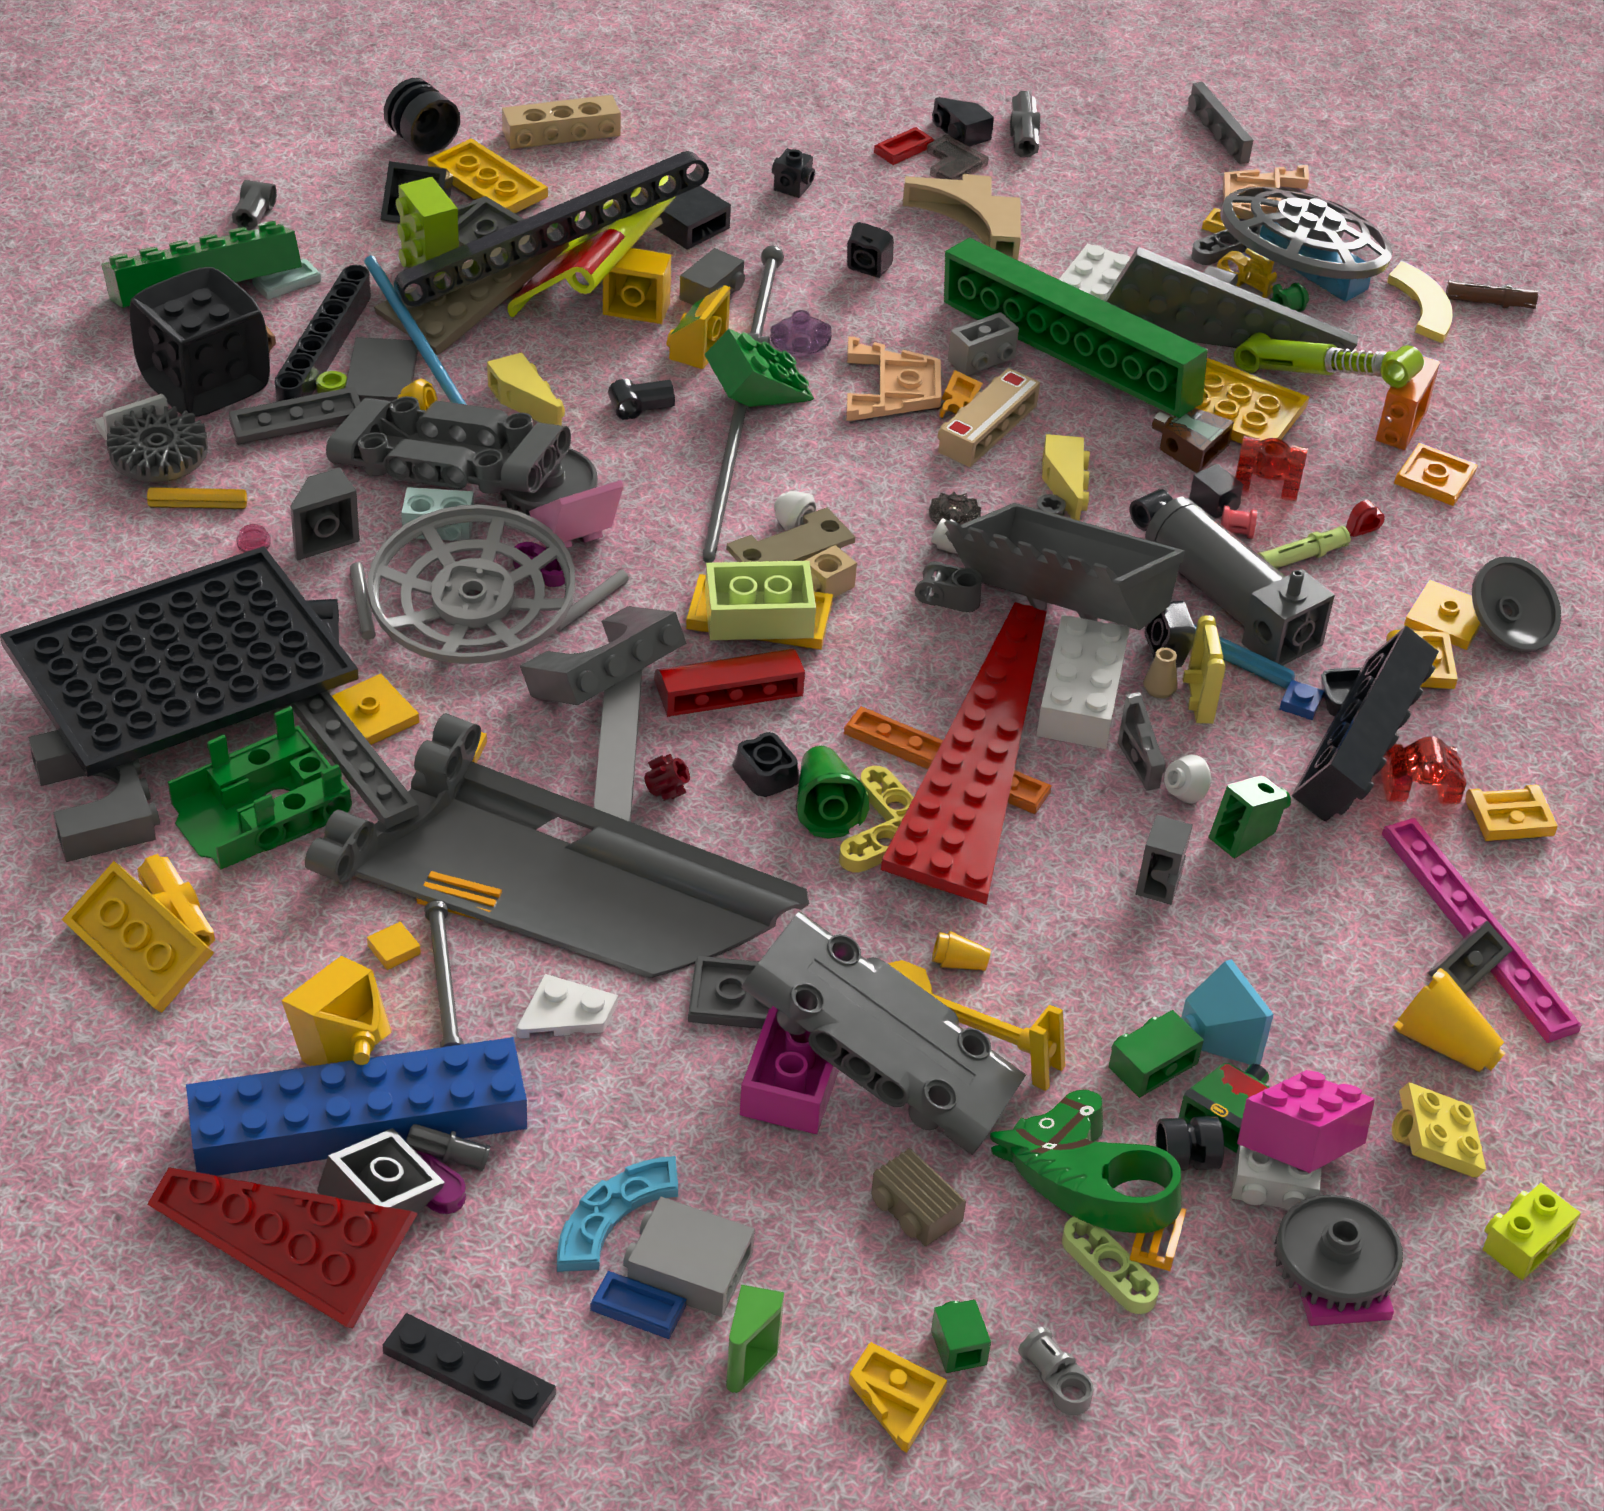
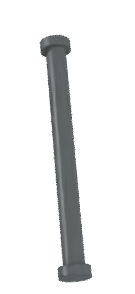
[424,901,464,1048]

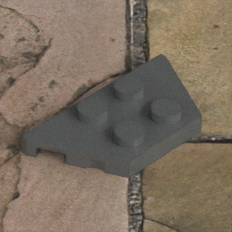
[457,196,524,249]

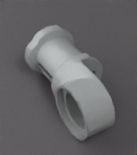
[1018,1327,1094,1415]

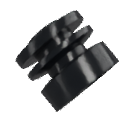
[383,78,460,154]

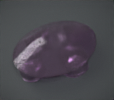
[770,310,832,356]

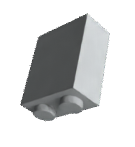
[623,1197,755,1317]

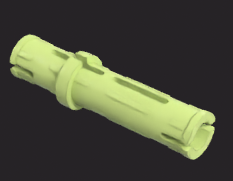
[1257,526,1351,568]

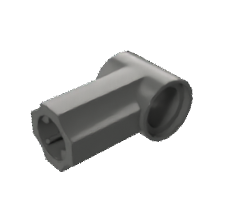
[232,180,277,230]

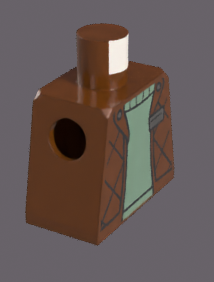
[1152,408,1234,473]

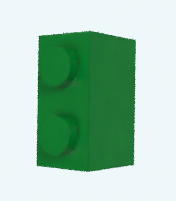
[1108,1010,1204,1098]

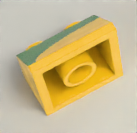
[666,285,730,369]

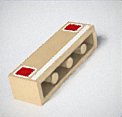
[937,368,1040,467]

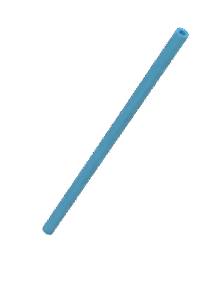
[364,255,467,405]

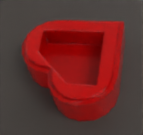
[1346,500,1385,537]

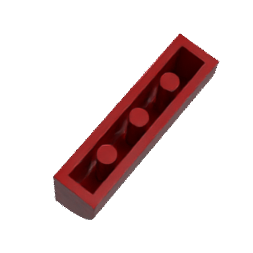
[654,649,805,717]

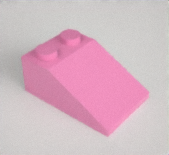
[529,480,624,548]

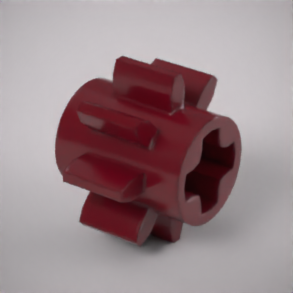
[644,754,690,801]

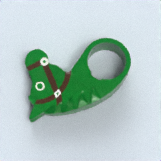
[990,1090,1182,1233]

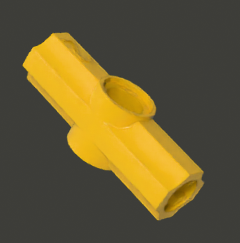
[137,854,215,947]

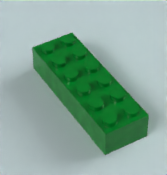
[101,221,302,308]

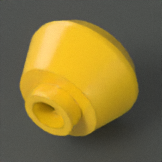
[397,378,437,411]

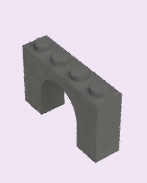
[520,606,687,705]
[28,730,160,862]

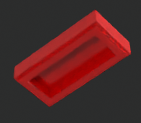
[874,127,935,165]

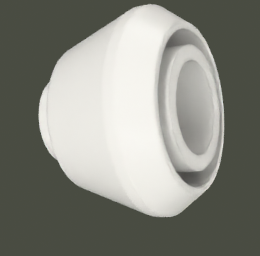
[774,491,816,531]
[1164,754,1211,804]

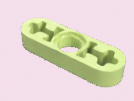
[1062,1217,1159,1314]

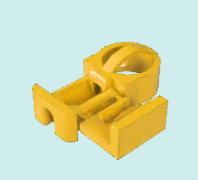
[1217,248,1277,299]

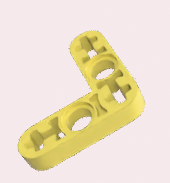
[839,766,914,873]

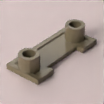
[726,507,856,562]

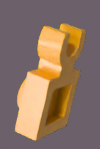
[939,370,983,418]

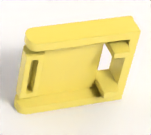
[1183,615,1226,724]

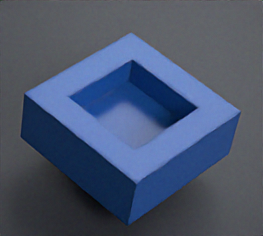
[1279,680,1324,720]

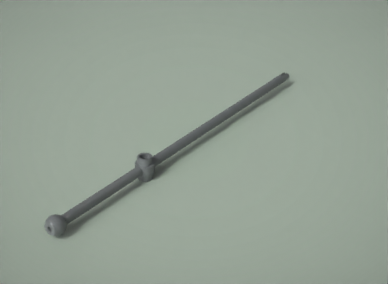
[702,245,784,563]

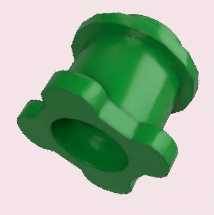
[1270,282,1309,312]

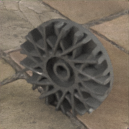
[106,405,208,482]
[500,448,598,517]
[1274,1195,1403,1312]

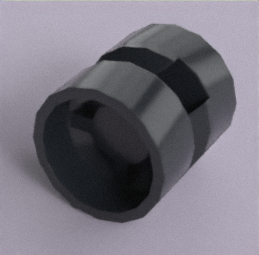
[1155,1116,1224,1171]

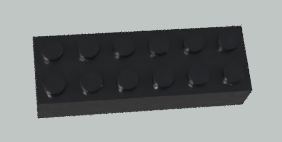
[1291,626,1439,821]

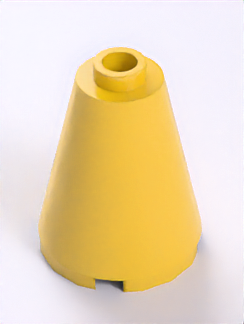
[1392,968,1506,1072]

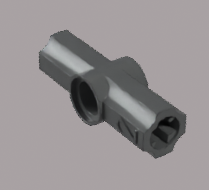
[1010,91,1040,157]

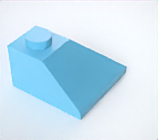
[1181,959,1274,1065]

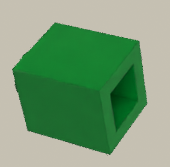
[931,1299,991,1373]

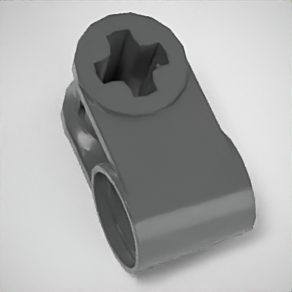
[915,561,982,612]

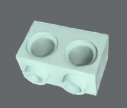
[401,487,474,541]

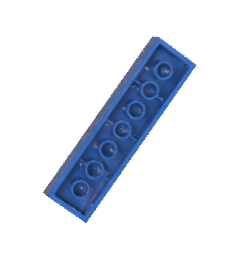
[186,1037,527,1176]

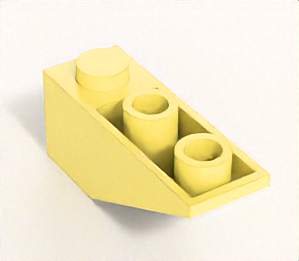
[487,352,565,425]
[1042,434,1090,521]

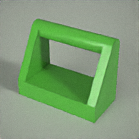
[726,1284,784,1393]

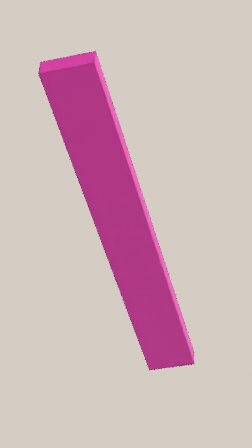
[1382,818,1582,1043]

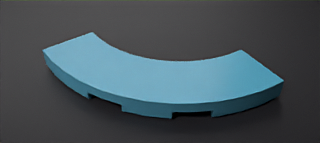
[557,1156,678,1272]

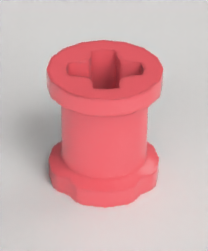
[1221,505,1257,539]

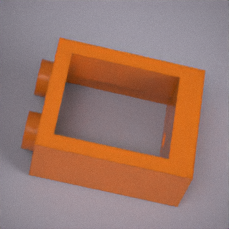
[1375,356,1440,450]

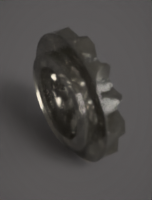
[929,491,981,525]

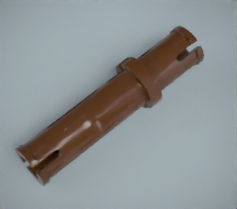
[1446,280,1538,309]

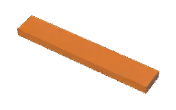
[844,706,1052,814]

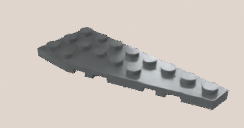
[1103,247,1358,352]

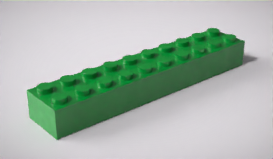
[944,237,1208,418]

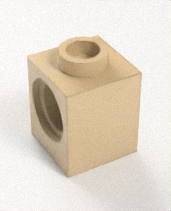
[805,545,857,598]

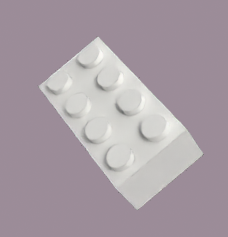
[1036,615,1130,749]

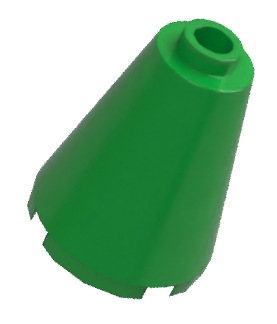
[796,746,870,839]

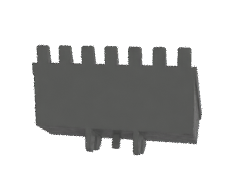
[944,503,1185,630]

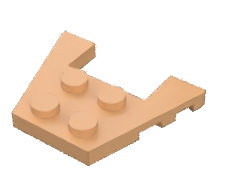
[1223,165,1309,220]
[846,336,942,421]

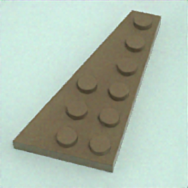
[374,226,569,355]

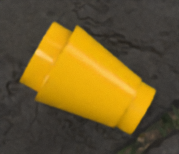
[932,931,991,971]

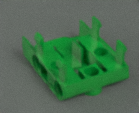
[167,706,352,870]

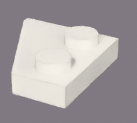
[517,974,618,1038]

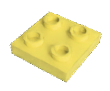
[1391,1082,1486,1177]

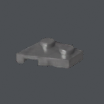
[1117,692,1166,791]

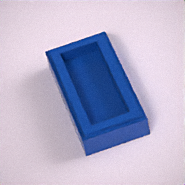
[590,1271,687,1339]

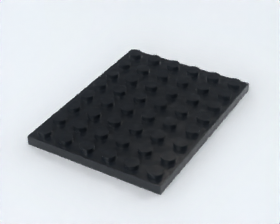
[0,546,359,777]

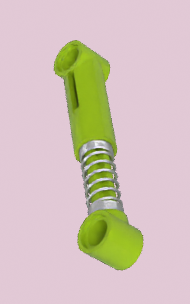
[1234,332,1424,388]

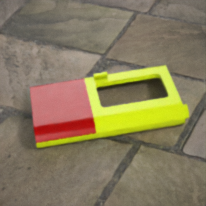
[507,176,676,317]

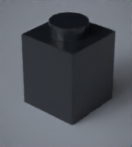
[1189,464,1244,519]

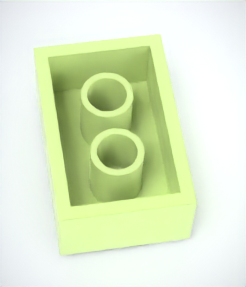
[705,561,816,641]

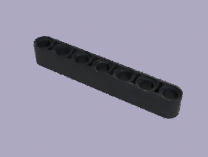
[275,265,371,402]

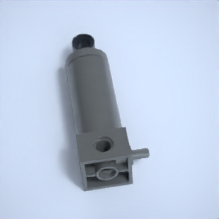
[1129,489,1335,666]

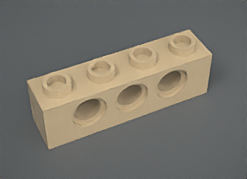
[502,95,621,149]

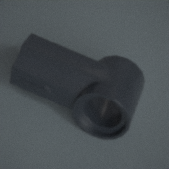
[608,379,675,420]

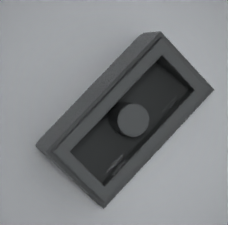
[1427,921,1513,994]

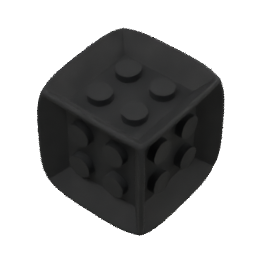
[129,267,270,417]

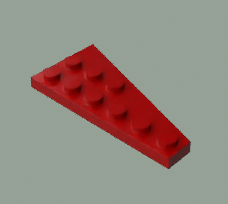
[147,1167,418,1329]

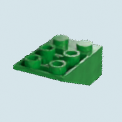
[704,329,814,407]

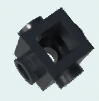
[772,148,815,198]

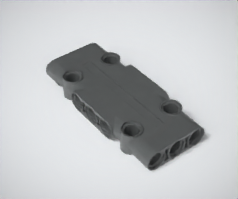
[326,396,571,494]
[741,911,1026,1155]

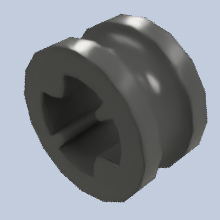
[1036,494,1066,516]

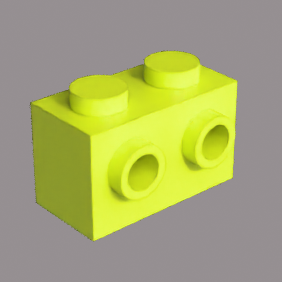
[1482,1183,1581,1281]

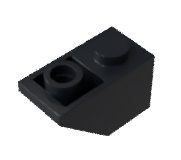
[932,97,994,148]

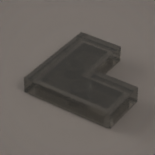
[927,134,989,180]

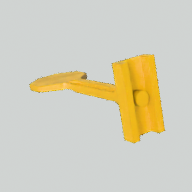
[888,960,1065,1091]

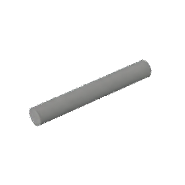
[350,562,376,640]
[556,570,629,632]

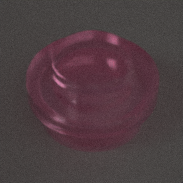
[236,524,271,553]

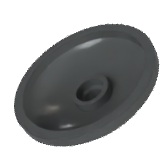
[1472,556,1561,652]

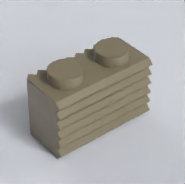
[871,1148,966,1246]

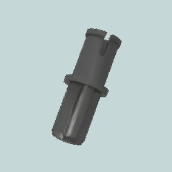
[406,1124,491,1171]

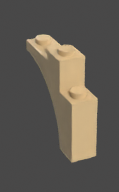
[903,174,1021,260]

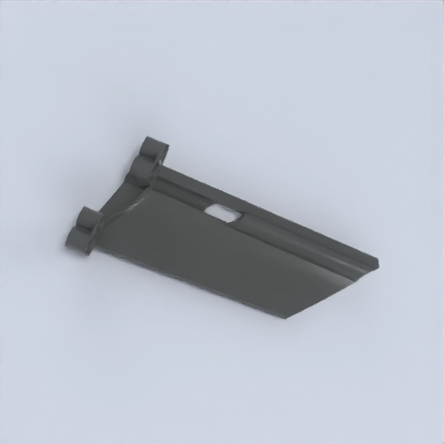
[305,713,810,978]

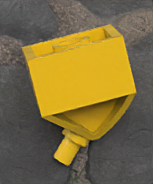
[603,248,672,324]
[281,956,392,1066]

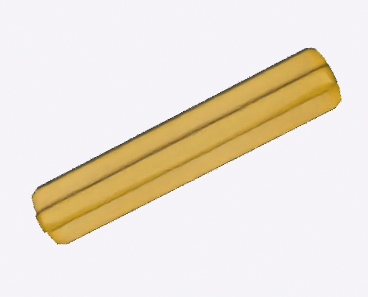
[147,487,248,509]

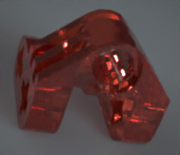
[1235,435,1308,501]
[1380,736,1467,805]

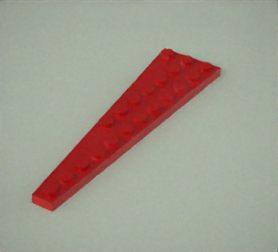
[880,602,1047,905]

